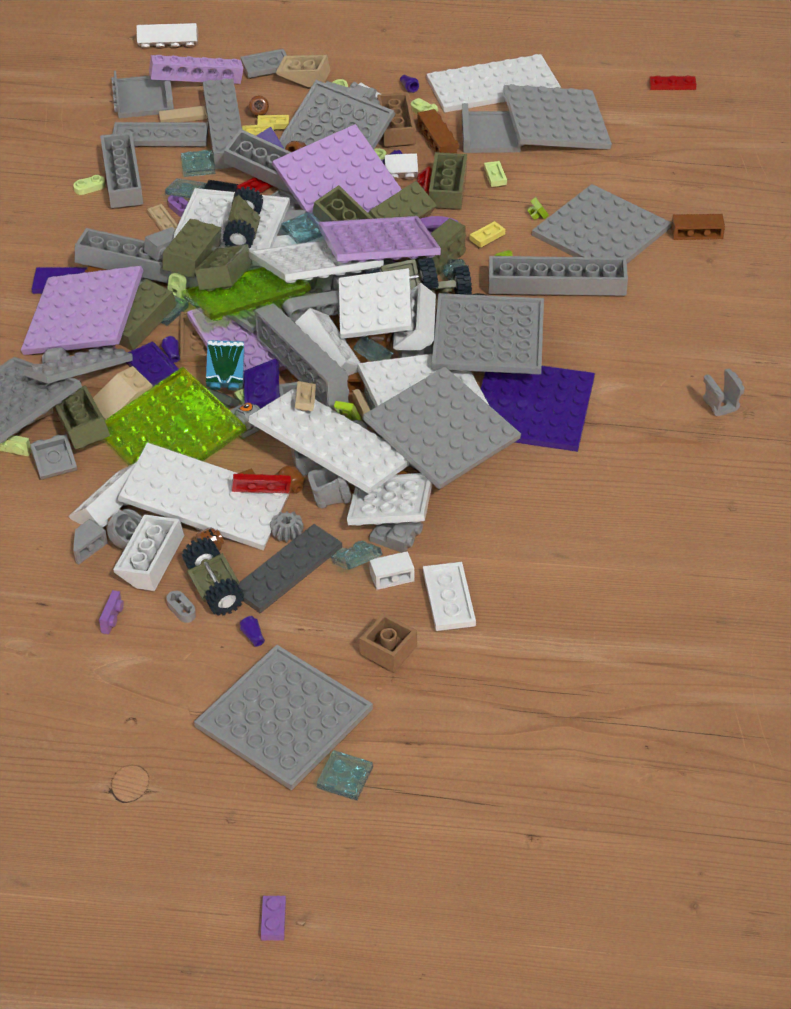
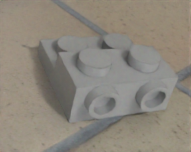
[30,434,77,480]
[369,521,423,553]

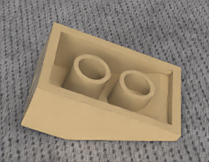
[276,55,331,87]
[93,366,154,424]

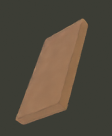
[180,311,207,363]

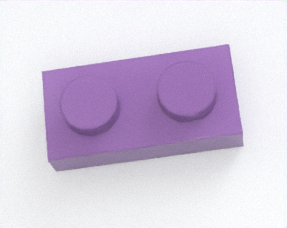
[99,590,124,634]
[261,896,286,940]

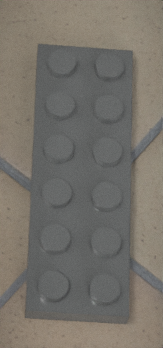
[239,524,342,613]

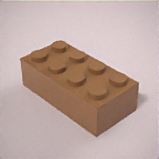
[377,92,416,147]

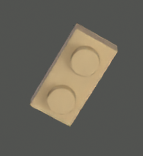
[295,381,316,411]

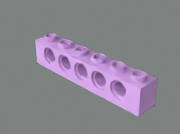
[149,55,243,84]

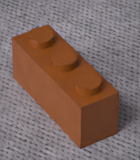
[671,214,725,240]

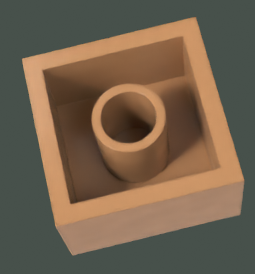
[360,613,417,672]

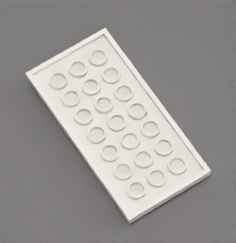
[427,54,561,112]
[248,388,411,494]
[118,443,290,551]

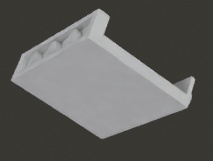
[111,66,174,118]
[462,103,524,153]

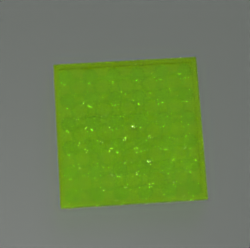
[181,267,311,321]
[104,367,247,466]

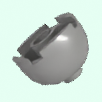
[107,509,142,549]

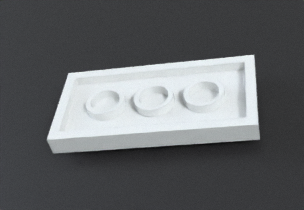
[423,562,476,631]

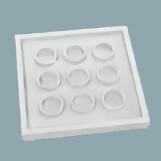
[339,268,413,339]
[347,473,432,526]

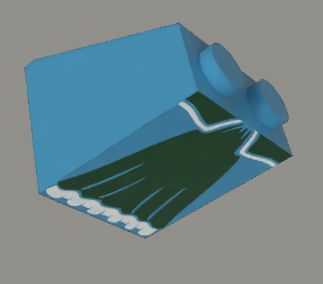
[206,340,245,391]

